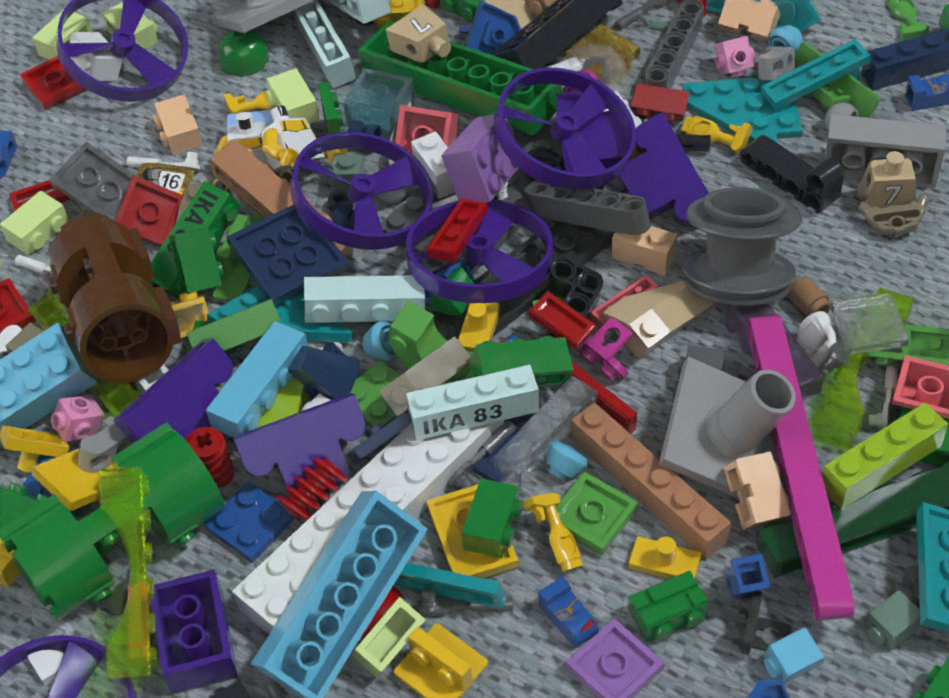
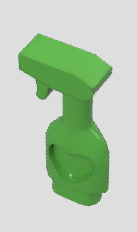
[887,0,929,42]

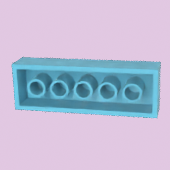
[251,490,428,698]

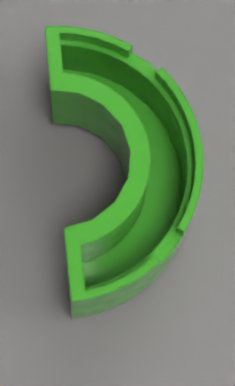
[389,300,474,385]

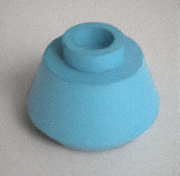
[768,25,803,56]
[362,321,397,361]
[546,440,587,481]

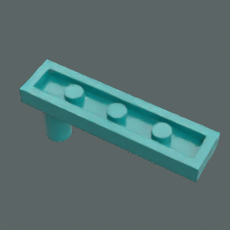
[761,39,870,110]
[394,560,507,610]

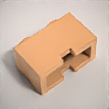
[718,0,780,42]
[153,94,203,155]
[612,226,677,275]
[723,452,791,530]

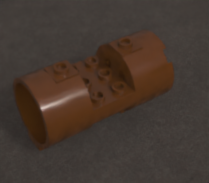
[47,214,182,383]

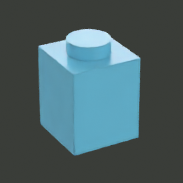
[763,627,824,684]

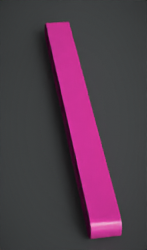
[747,315,854,621]

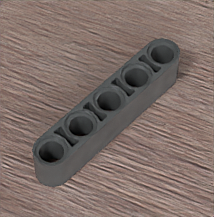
[645,0,703,89]
[525,180,651,235]

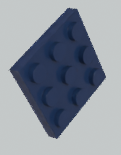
[227,205,348,305]

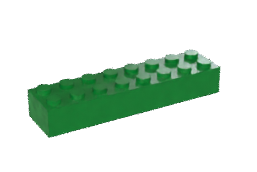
[358,21,562,136]

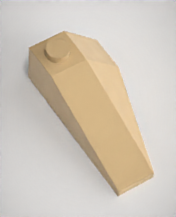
[601,280,719,360]

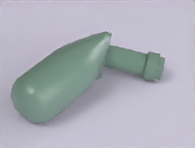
[639,14,672,31]

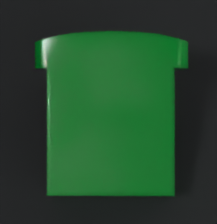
[429,267,474,315]

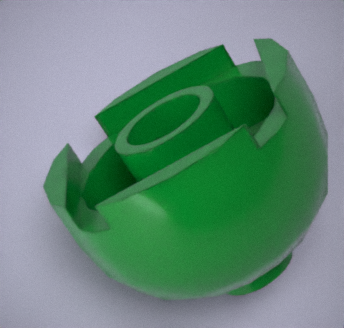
[218,30,270,77]

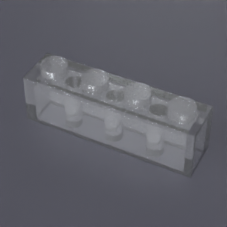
[494,375,597,493]

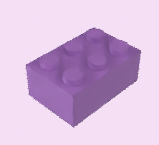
[441,114,519,203]

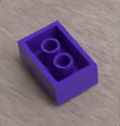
[149,569,239,693]

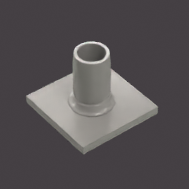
[209,0,315,33]
[659,357,796,499]

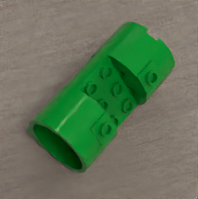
[0,422,225,622]

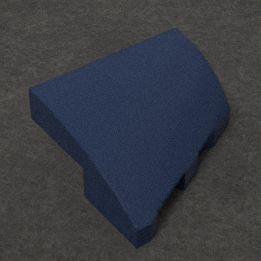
[288,346,360,400]

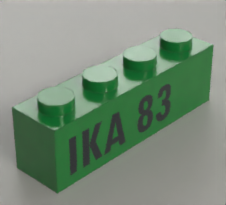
[150,181,241,299]

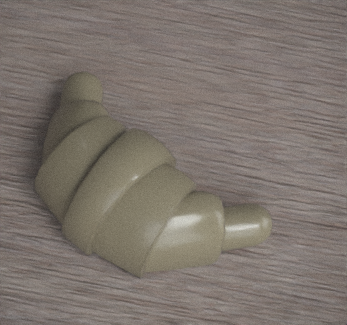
[857,194,930,237]

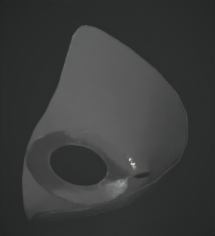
[567,44,628,100]

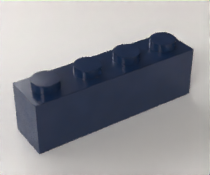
[861,29,949,91]

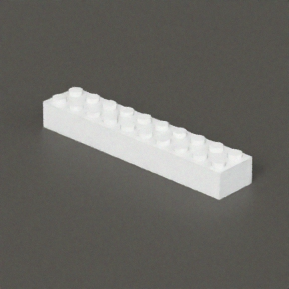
[232,380,504,635]

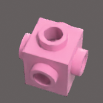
[714,36,755,78]
[51,394,105,442]

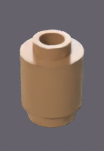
[788,277,832,317]

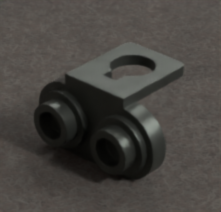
[732,590,792,655]

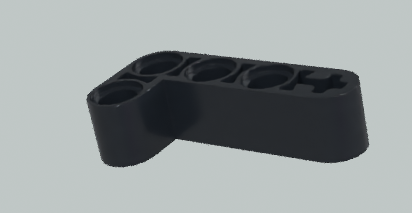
[739,135,844,214]
[544,257,603,354]

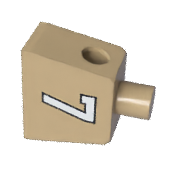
[386,5,451,63]
[857,151,916,209]

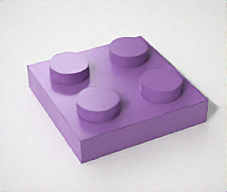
[566,618,665,698]

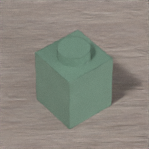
[333,154,365,191]
[865,590,920,652]

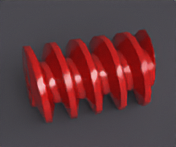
[185,427,235,488]
[276,455,348,524]

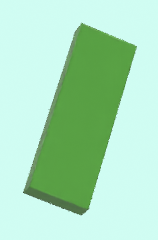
[187,298,282,351]

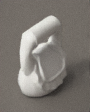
[797,311,836,367]

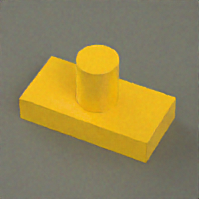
[458,303,501,352]
[0,425,69,473]
[629,536,702,579]

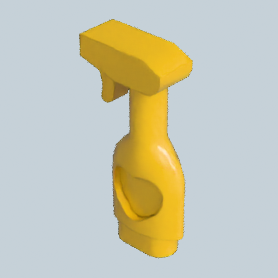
[224,91,276,114]
[681,116,753,155]
[522,492,583,573]

